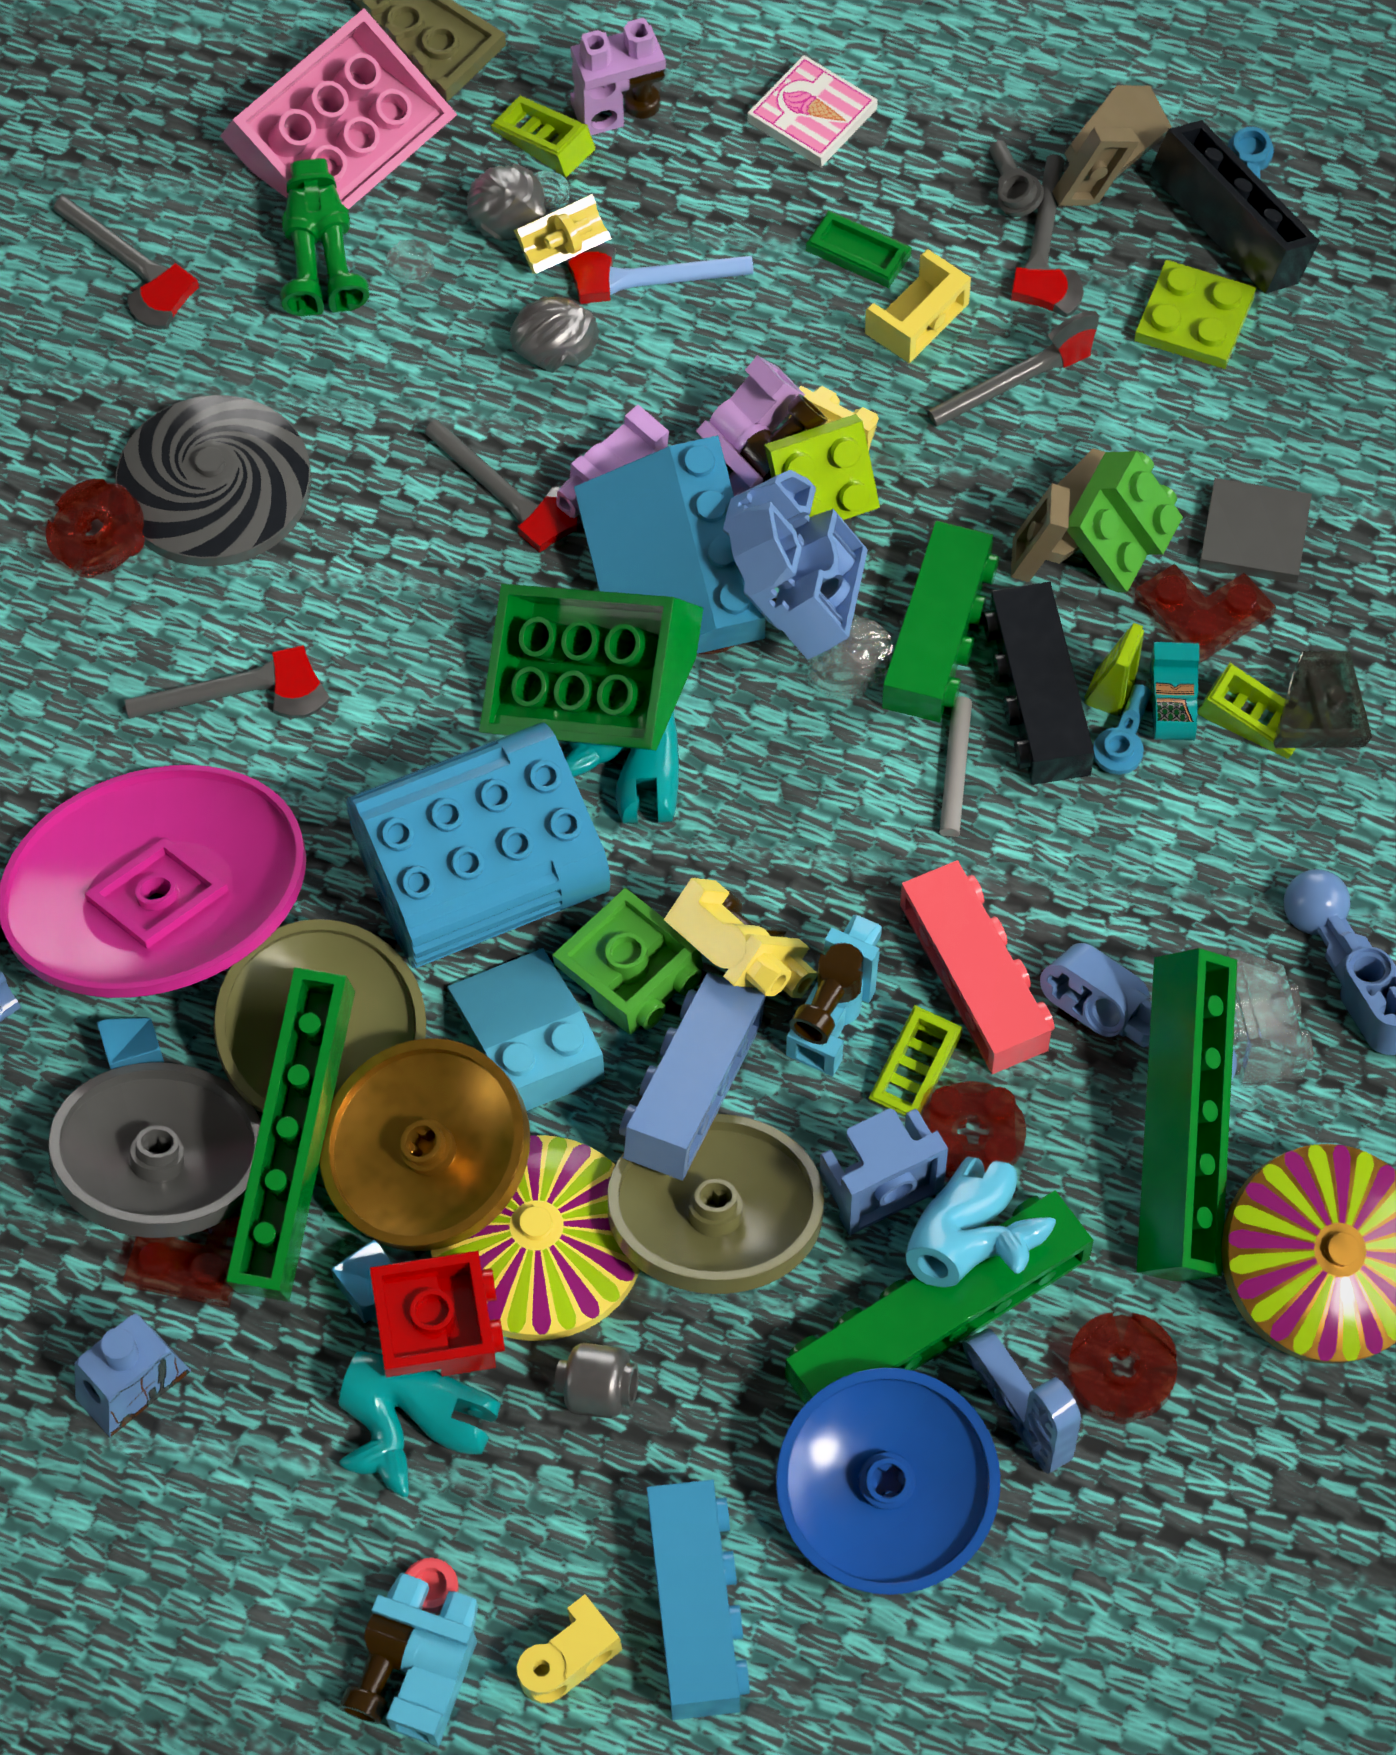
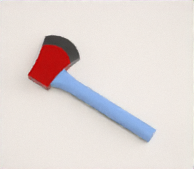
[564,243,754,304]

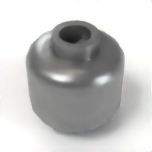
[555,1343,639,1418]

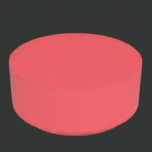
[405,1558,459,1615]

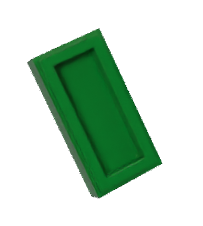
[806,210,912,288]

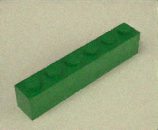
[1136,948,1237,1281]
[226,967,355,1302]
[785,1190,1094,1404]

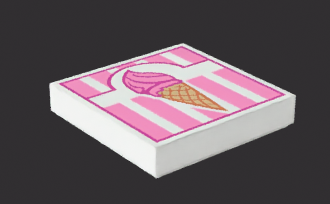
[747,55,877,167]

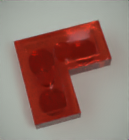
[1135,564,1276,664]

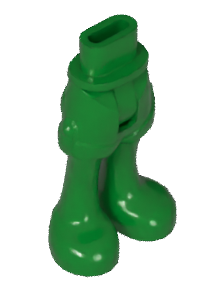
[279,158,369,317]

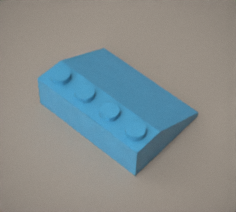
[574,435,766,654]

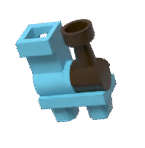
[786,915,882,1077]
[338,1573,478,1747]

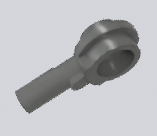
[989,140,1044,217]

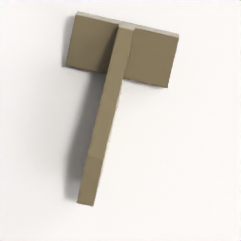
[1052,85,1172,206]
[1011,448,1105,582]

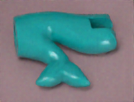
[565,711,679,824]
[339,1351,501,1497]

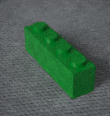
[882,521,999,723]

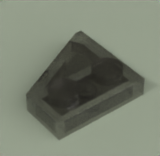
[1273,651,1372,748]

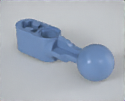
[1284,869,1396,1055]
[1040,943,1237,1081]

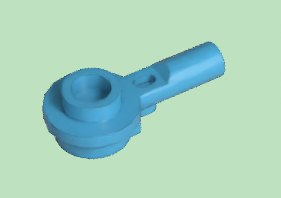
[1228,127,1274,179]
[1093,684,1152,775]

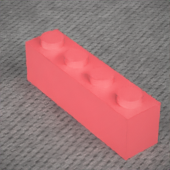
[900,860,1055,1075]

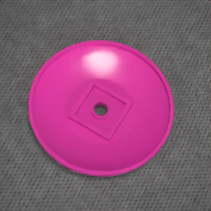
[0,765,306,998]

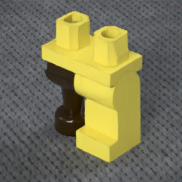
[664,878,818,998]

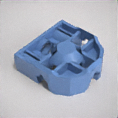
[723,470,868,660]

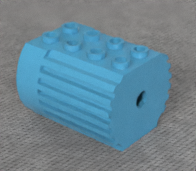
[346,722,610,969]

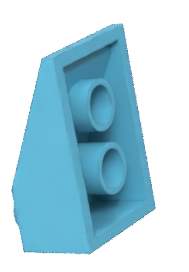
[447,948,605,1111]

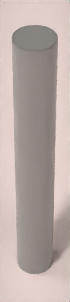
[939,696,972,837]

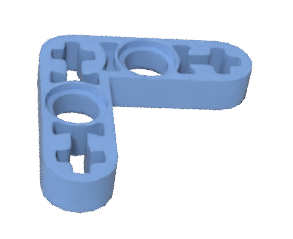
[962,1328,1081,1474]

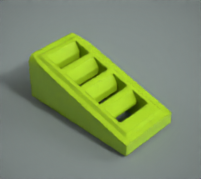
[491,95,595,177]
[1084,623,1144,716]
[1198,663,1314,759]
[868,1005,963,1117]

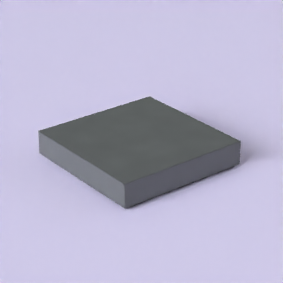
[1199,478,1312,584]

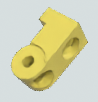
[517,1595,622,1704]

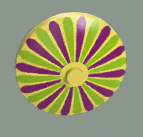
[431,1135,640,1341]

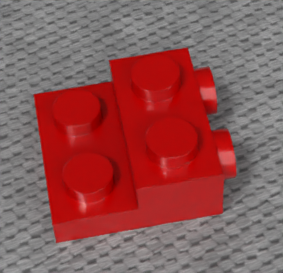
[370,1251,505,1378]

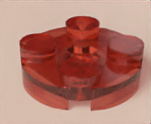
[46,479,145,579]
[921,1081,1026,1180]
[1067,1312,1178,1424]

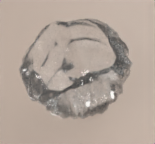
[805,616,893,700]

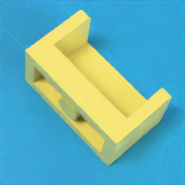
[865,249,971,364]

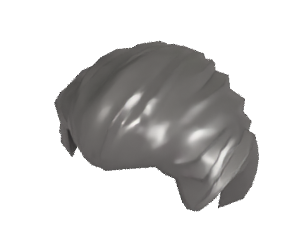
[466,163,546,242]
[510,296,600,373]

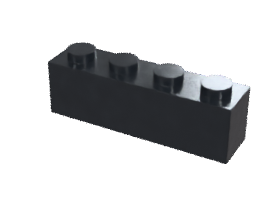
[1149,120,1320,294]
[983,581,1094,785]

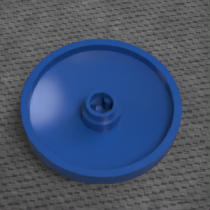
[776,1368,1001,1595]

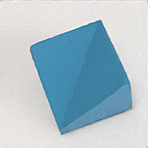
[97,1018,164,1070]
[331,1240,392,1323]

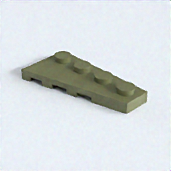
[353,0,506,102]

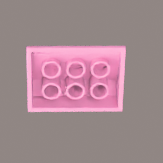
[220,9,457,209]

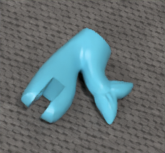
[906,1157,1056,1287]

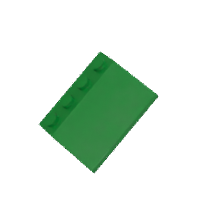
[479,584,704,751]

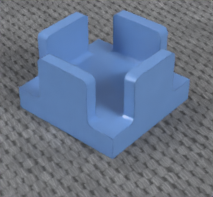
[820,1108,948,1236]

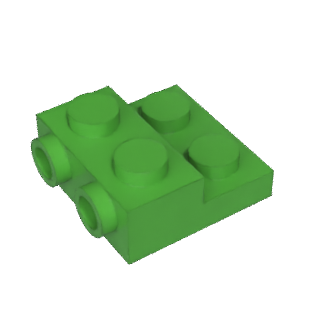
[1067,451,1183,592]
[552,888,703,1036]

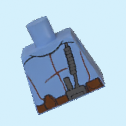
[74,1313,191,1437]

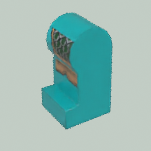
[1150,642,1200,741]

